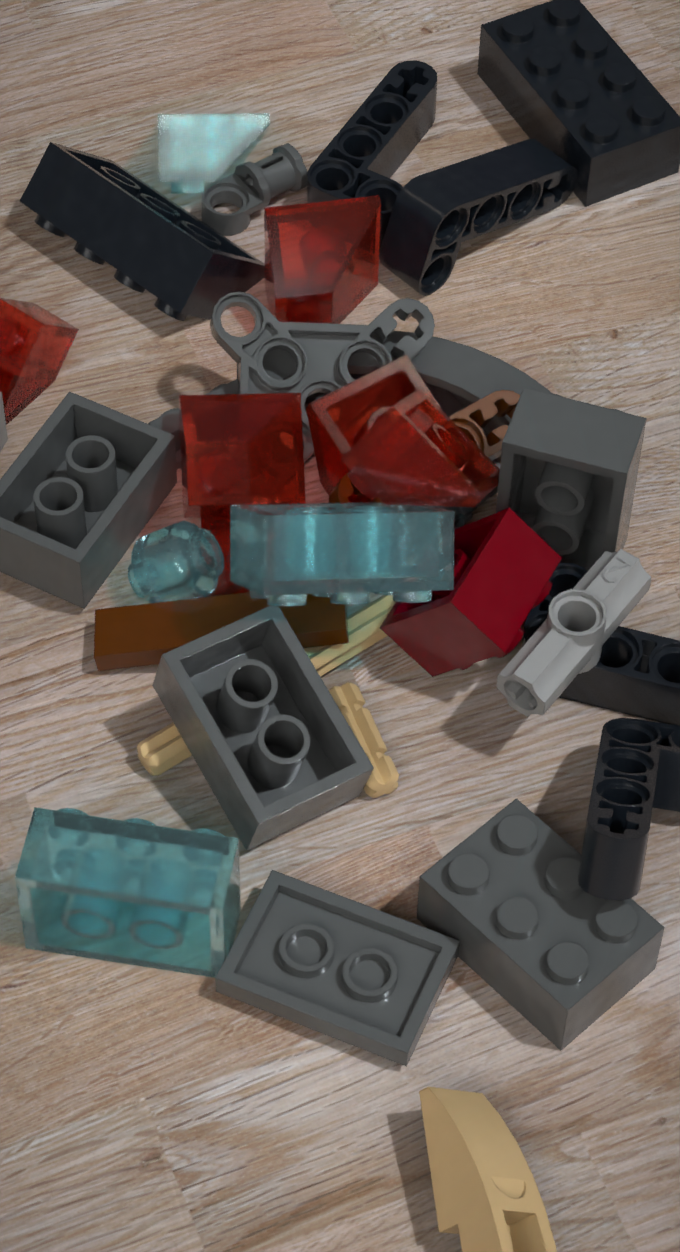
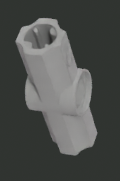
[496,549,651,717]

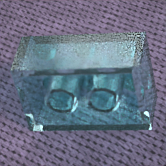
[230,501,455,606]
[15,807,241,978]

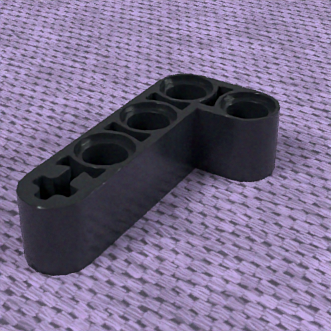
[307,60,437,253]
[379,139,578,296]
[522,563,680,726]
[578,718,680,901]

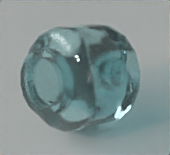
[128,520,224,603]

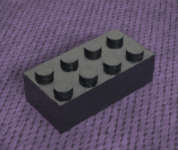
[477,0,680,207]

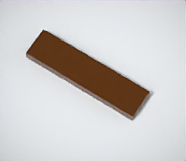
[94,581,349,671]

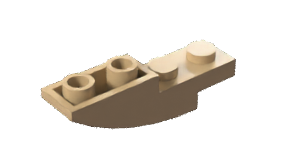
[419,1087,557,1252]

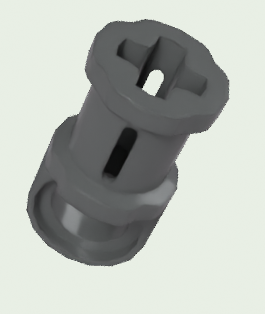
[201,143,307,236]

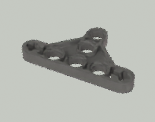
[207,291,435,518]

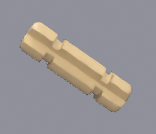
[329,682,399,798]

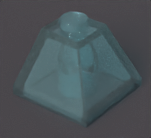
[158,113,270,194]

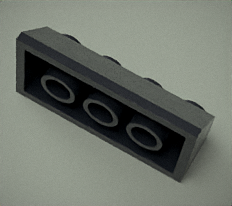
[20,142,270,321]

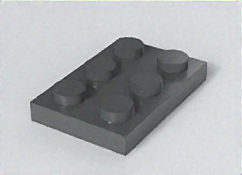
[215,870,460,1067]

